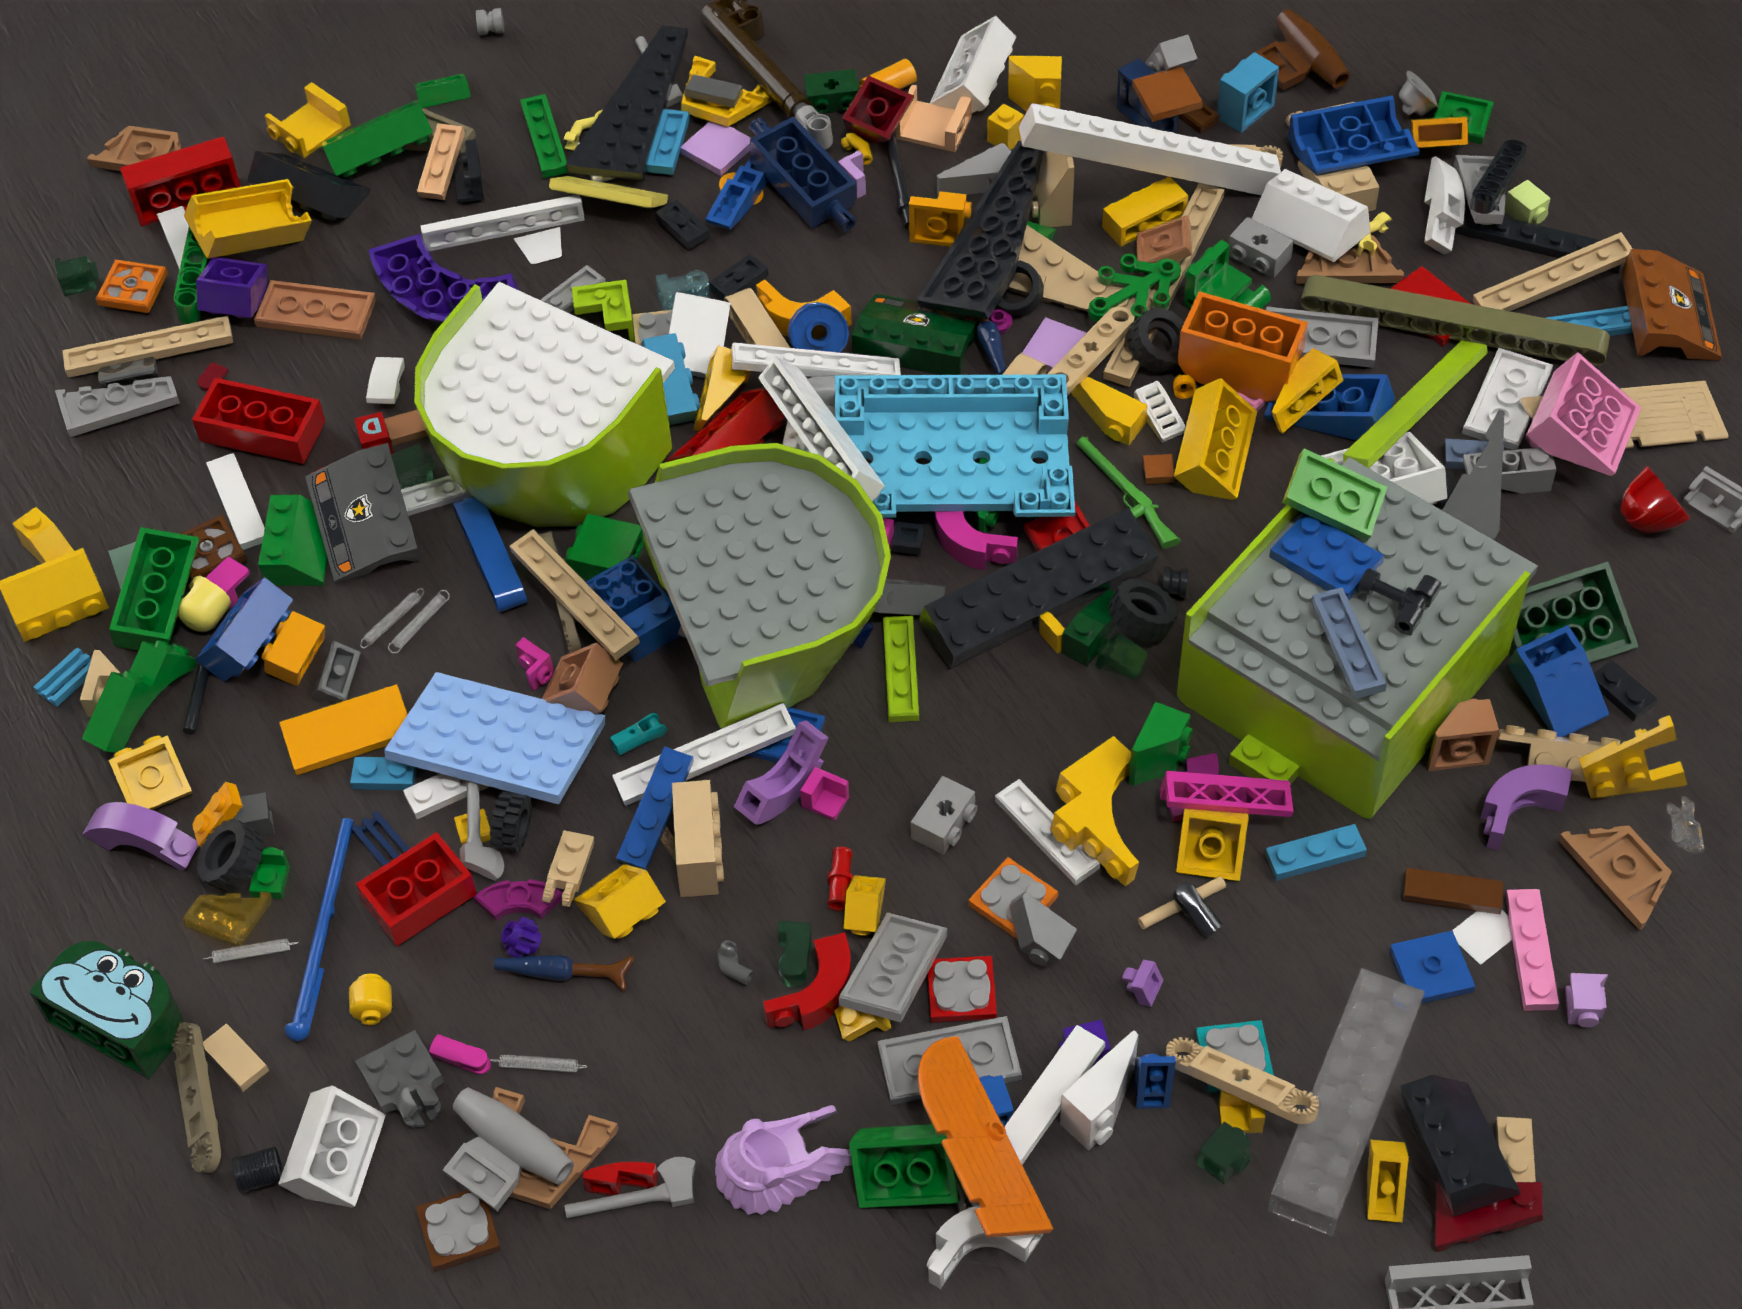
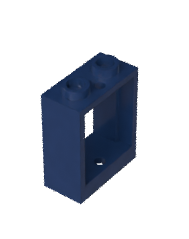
[1116,58,1178,133]

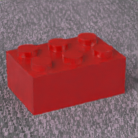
[356,832,477,947]

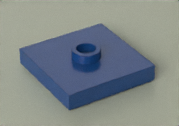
[1389,930,1475,1006]

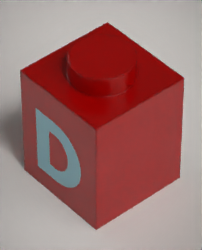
[354,412,394,455]

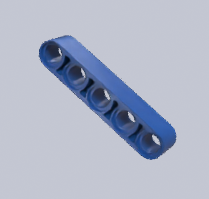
[453,497,528,613]

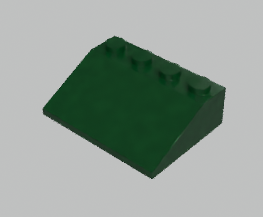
[1509,561,1639,663]

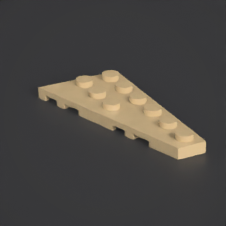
[1007,225,1136,322]

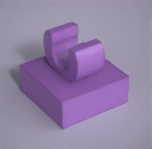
[1121,959,1164,1007]

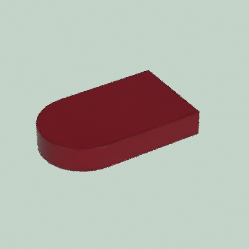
[197,362,229,391]

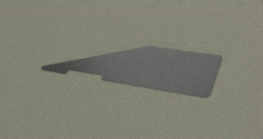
[1442,410,1505,540]

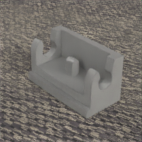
[1683,466,1742,534]

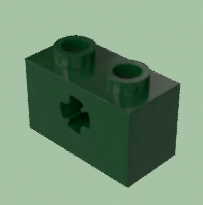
[803,69,859,114]

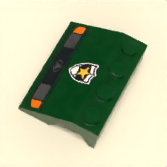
[852,293,979,375]

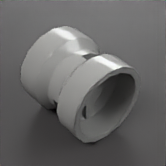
[476,8,505,36]

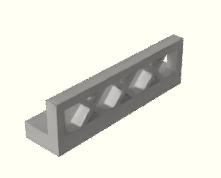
[1385,1255,1534,1309]

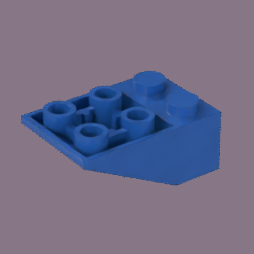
[586,555,681,663]
[1507,625,1609,737]

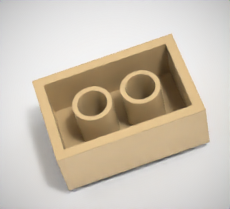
[672,780,724,897]

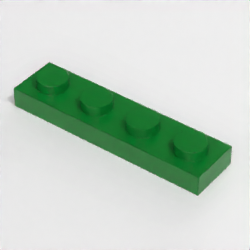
[520,94,567,178]

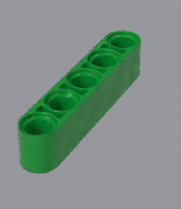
[174,227,212,324]

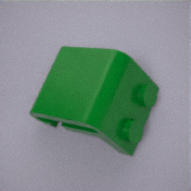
[1184,240,1271,310]

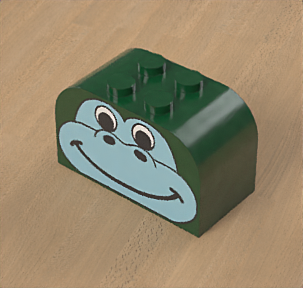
[29,941,184,1080]

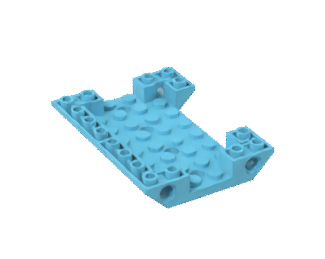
[835,374,1075,518]

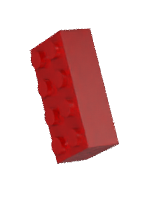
[120,136,241,226]
[192,378,326,464]

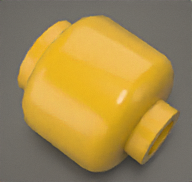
[349,974,392,1025]

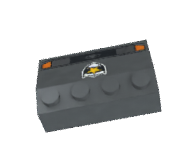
[305,443,420,583]

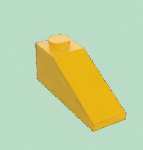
[693,345,751,431]
[1272,348,1344,433]
[1071,376,1148,446]

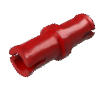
[827,847,853,911]

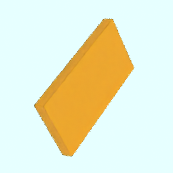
[279,684,408,776]

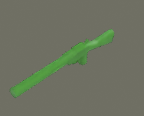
[1077,436,1181,549]

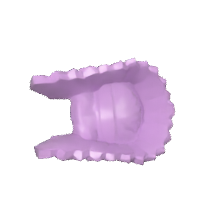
[715,1105,852,1215]

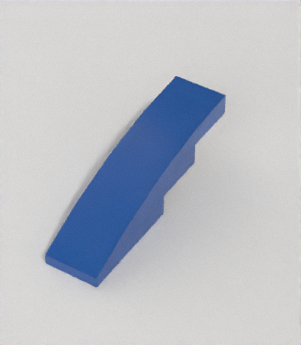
[705,158,768,230]

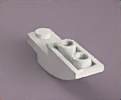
[1424,156,1465,255]

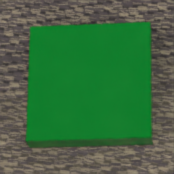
[1434,91,1494,144]

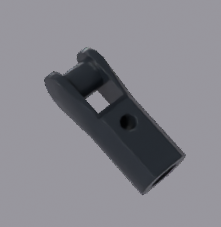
[1173,882,1224,939]

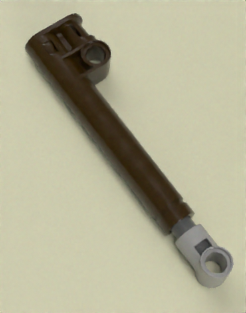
[700,0,833,149]

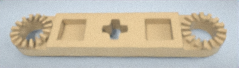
[1048,307,1135,395]
[1166,1037,1319,1124]

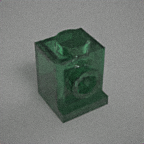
[54,255,99,297]

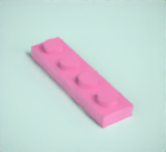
[1505,889,1559,1011]

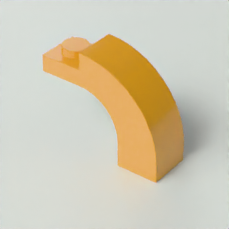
[756,280,852,339]

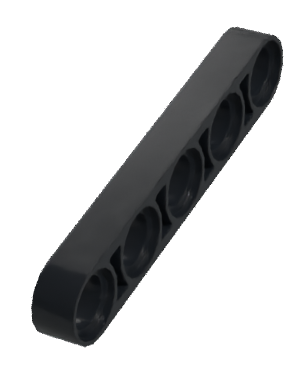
[1469,140,1527,214]

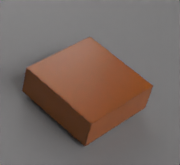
[1143,454,1175,484]

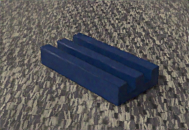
[351,811,410,867]

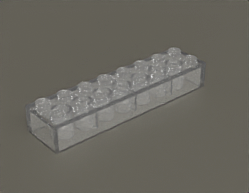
[1267,968,1425,1237]

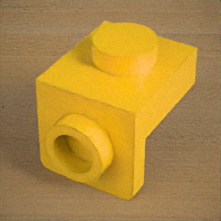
[834,1006,891,1042]

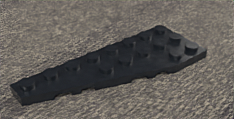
[917,140,1044,319]

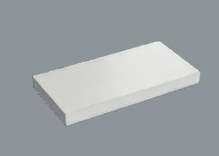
[1462,348,1553,450]

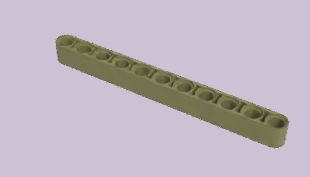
[1300,275,1610,366]

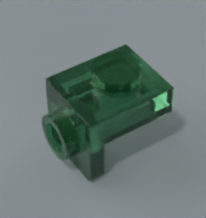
[1095,633,1148,680]

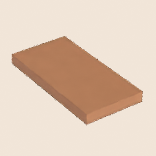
[254,280,377,340]

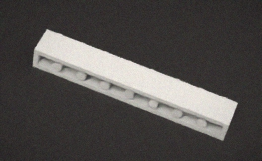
[758,356,885,502]

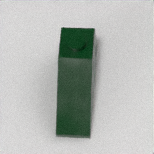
[1062,589,1119,667]

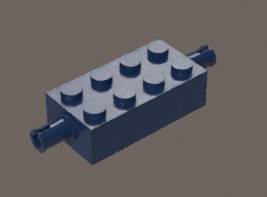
[749,116,857,232]

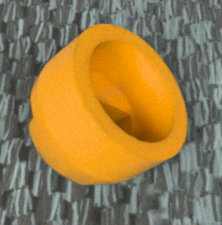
[1173,374,1196,399]

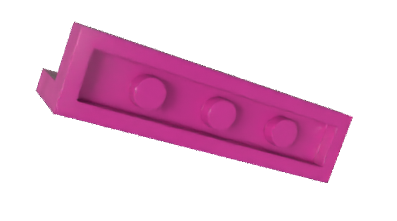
[1159,771,1294,817]

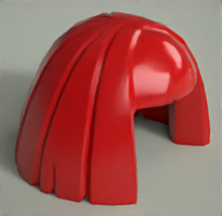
[1621,466,1691,533]

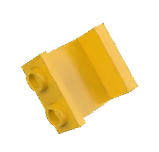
[265,82,351,158]

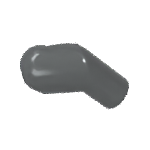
[717,940,754,985]

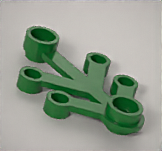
[1088,254,1181,322]

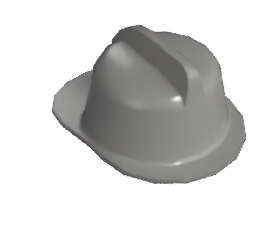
[1398,70,1439,116]

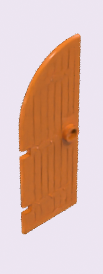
[918,1036,1053,1238]

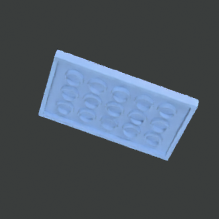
[384,672,605,804]

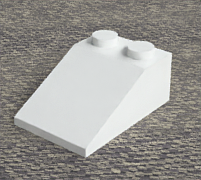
[1060,1030,1139,1151]

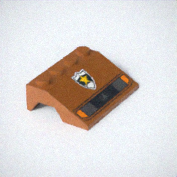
[1621,249,1722,361]

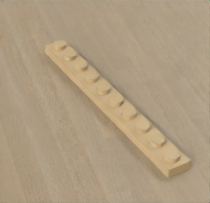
[1103,183,1225,387]

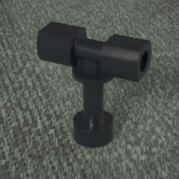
[1358,568,1442,636]

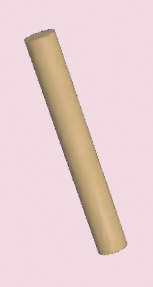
[1138,876,1226,930]

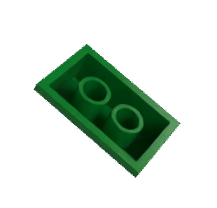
[258,495,328,586]
[849,1124,961,1208]

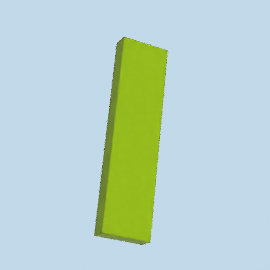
[883,615,919,722]

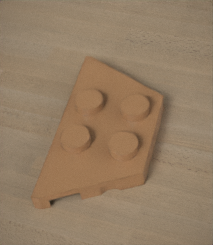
[87,126,181,171]
[1296,235,1404,284]
[1558,825,1672,931]

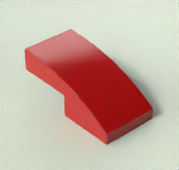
[582,1162,658,1196]

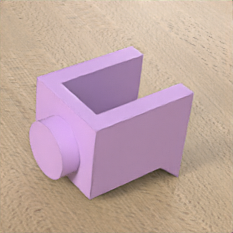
[1565,973,1608,1027]

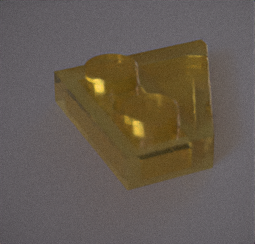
[183,892,272,946]

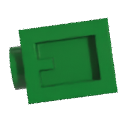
[249,847,290,899]

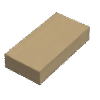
[203,1023,269,1092]

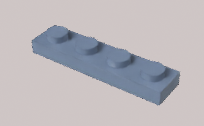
[1312,587,1386,699]

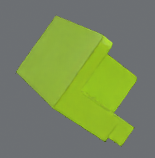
[571,280,635,342]

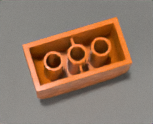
[1178,291,1308,401]

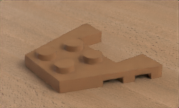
[493,1087,618,1210]

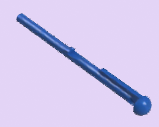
[285,818,354,1042]

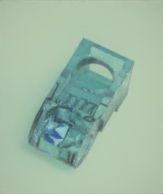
[656,270,710,311]

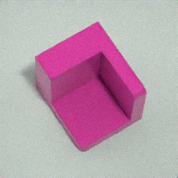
[206,556,250,610]
[800,767,849,820]

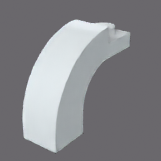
[927,1205,1043,1289]

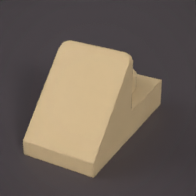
[80,650,120,717]

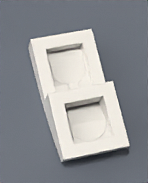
[366,357,405,404]

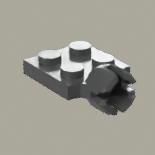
[356,1030,444,1127]

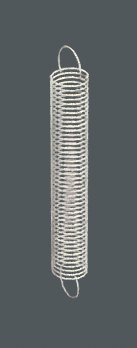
[360,588,423,648]
[388,590,449,653]
[203,938,299,963]
[490,1055,587,1073]

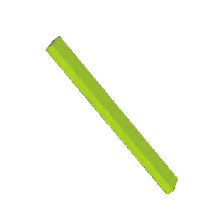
[1343,340,1488,468]

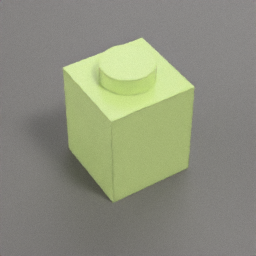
[1504,180,1551,224]

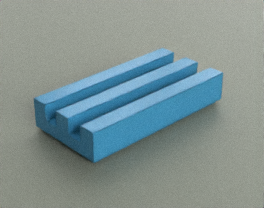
[33,647,91,708]

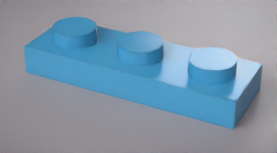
[647,109,690,175]
[1265,824,1367,881]

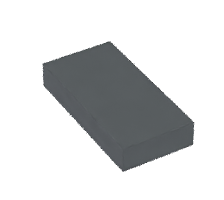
[685,74,743,108]

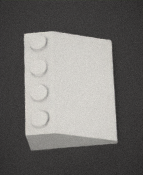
[1322,432,1447,505]

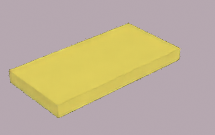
[549,176,668,208]

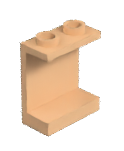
[895,84,972,152]

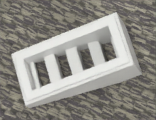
[1134,381,1186,443]

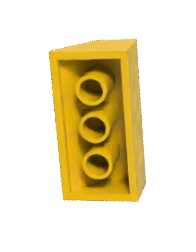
[1174,378,1257,500]

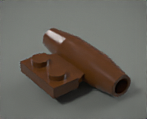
[1255,9,1350,91]

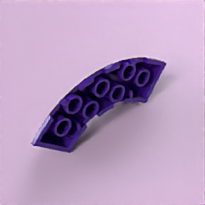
[368,233,520,324]

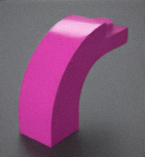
[935,511,1018,570]

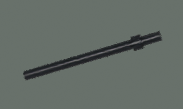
[886,132,910,229]

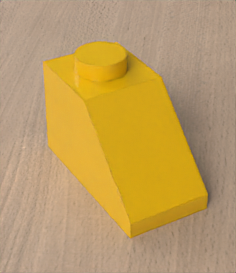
[12,507,74,564]
[844,875,886,935]
[1367,1139,1409,1222]

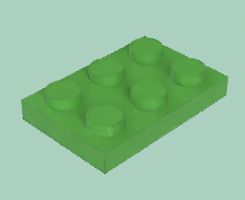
[1282,448,1388,542]

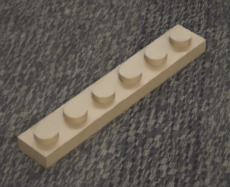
[1472,232,1633,311]
[62,316,234,378]
[510,529,640,660]

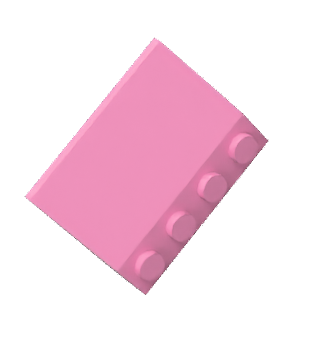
[1526,352,1641,476]

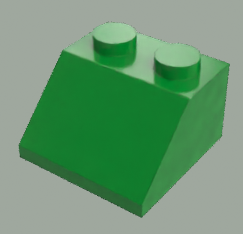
[1129,702,1193,786]

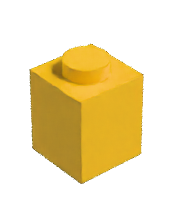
[987,104,1025,150]

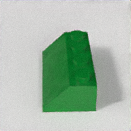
[321,100,433,178]
[109,527,200,650]

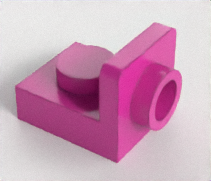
[515,637,554,691]

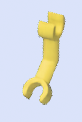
[564,110,603,150]
[1357,212,1392,257]

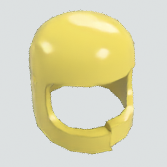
[178,576,231,632]

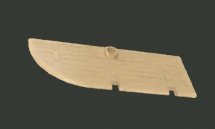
[1521,381,1728,449]

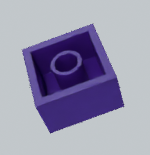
[196,257,268,318]

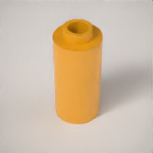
[858,59,917,90]

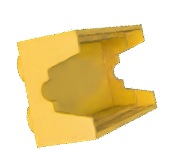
[184,179,312,259]

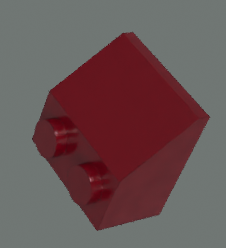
[842,75,914,143]

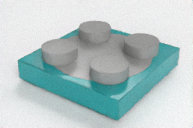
[1196,1020,1274,1092]

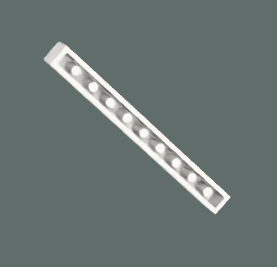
[1019,103,1281,195]

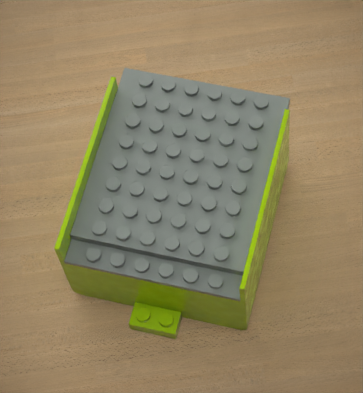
[1177,457,1538,819]

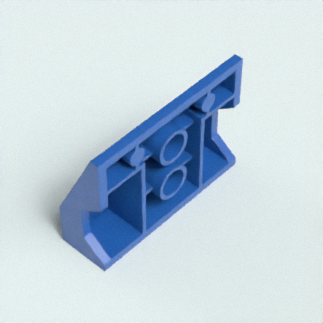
[1288,95,1419,175]

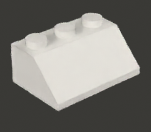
[278,1085,386,1208]

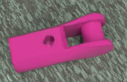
[429,1034,491,1075]

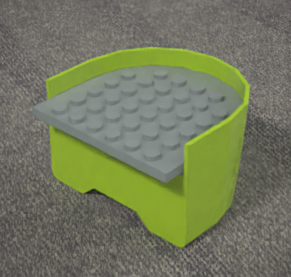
[628,443,891,729]

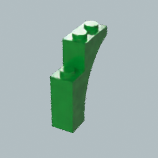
[82,640,197,753]

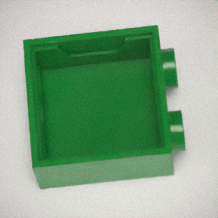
[565,514,645,580]

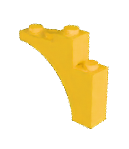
[1050,736,1139,886]

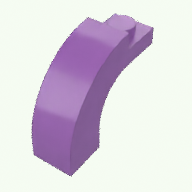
[734,720,829,825]
[1480,764,1573,851]
[82,802,198,871]

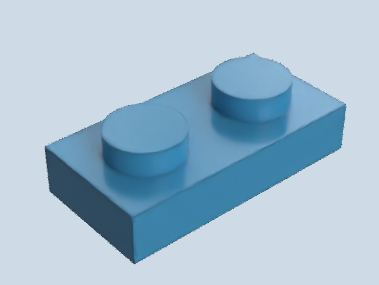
[350,757,417,790]

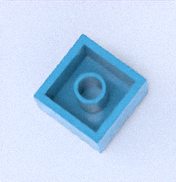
[1217,52,1279,133]

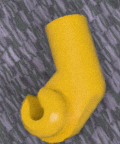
[841,133,873,165]

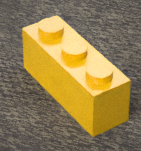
[1102,176,1188,247]

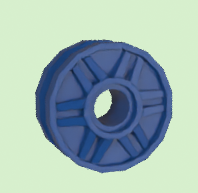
[788,302,849,353]

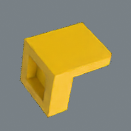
[1219,1090,1265,1134]

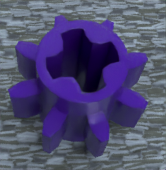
[501,916,541,957]

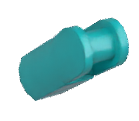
[609,713,667,757]

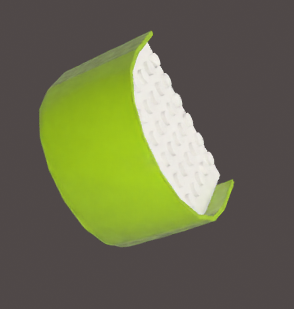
[414,282,675,527]

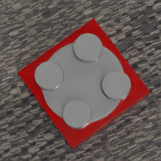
[928,956,997,1023]

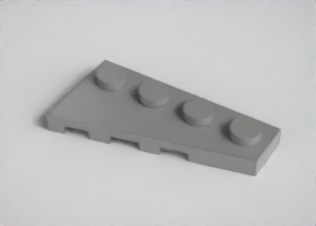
[1453,155,1505,225]
[55,376,180,437]

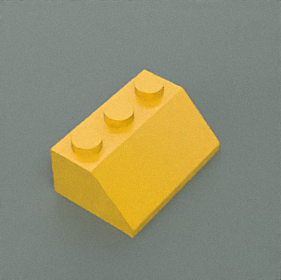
[0,548,109,642]

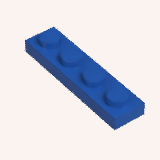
[616,746,694,870]

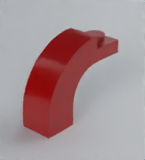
[763,932,852,1031]

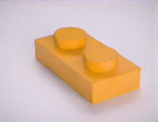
[192,781,243,847]

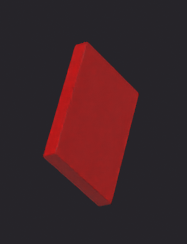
[1390,266,1471,347]

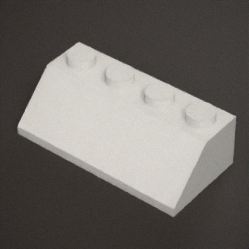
[929,16,1016,113]
[1252,169,1370,262]

